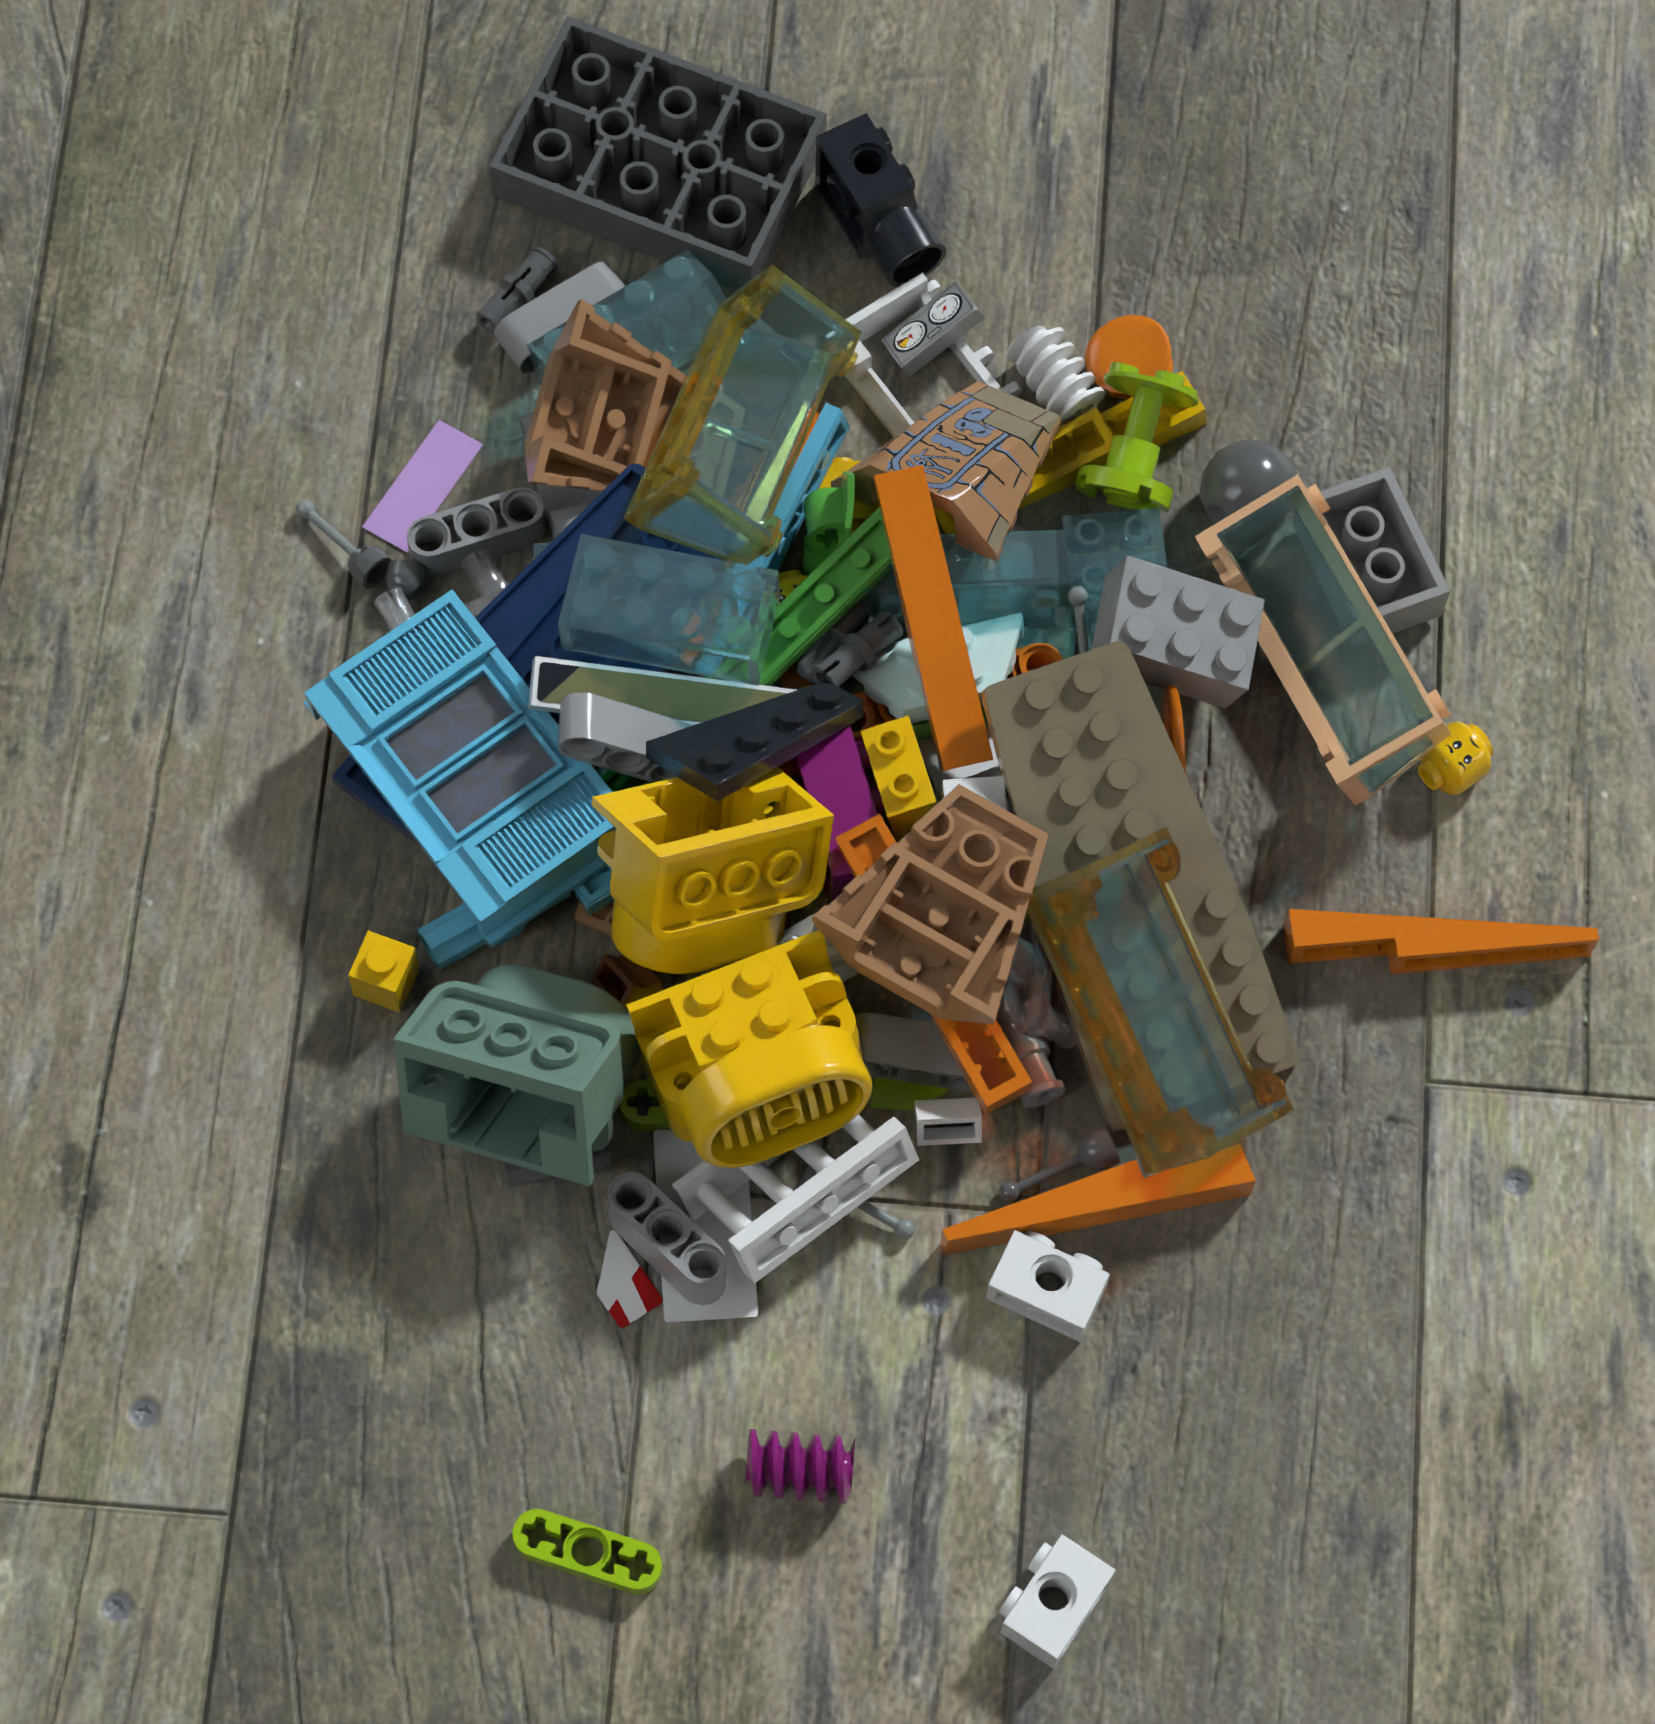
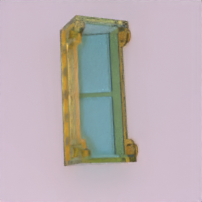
[624,264,862,567]

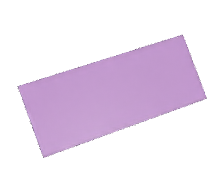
[362,420,483,552]

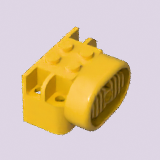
[592,767,834,974]
[626,930,872,1168]

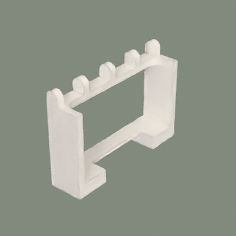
[827,273,1022,438]

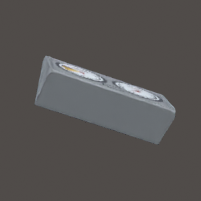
[881,280,985,377]

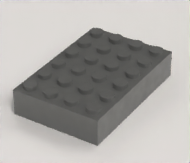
[489,16,827,295]

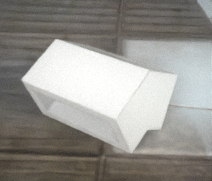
[913,1097,982,1146]

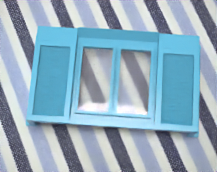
[304,589,616,947]

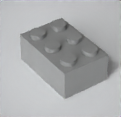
[1293,467,1451,648]
[1091,555,1265,708]

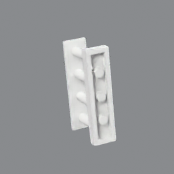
[672,1114,919,1284]

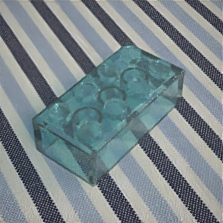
[865,529,1070,635]
[558,534,780,686]

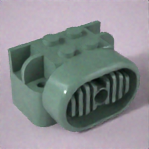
[393,964,641,1187]

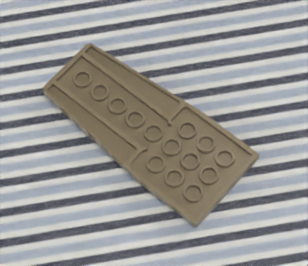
[981,641,1301,1132]

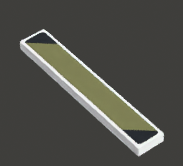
[528,656,796,726]

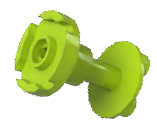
[1075,362,1199,514]

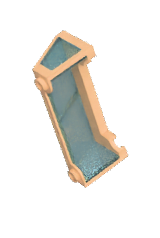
[1195,474,1451,806]

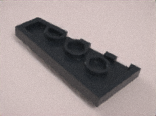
[646,680,863,802]

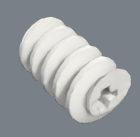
[1007,326,1106,427]

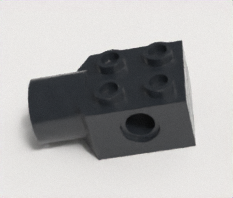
[815,113,947,287]

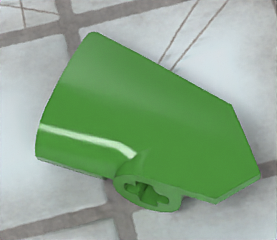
[801,471,855,576]

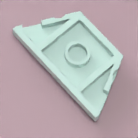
[852,613,1024,723]

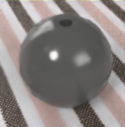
[1200,440,1297,540]

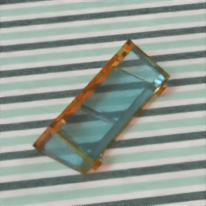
[1027,827,1294,1176]

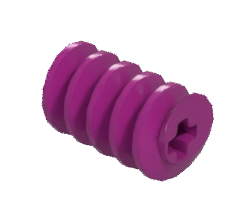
[745,1429,855,1504]

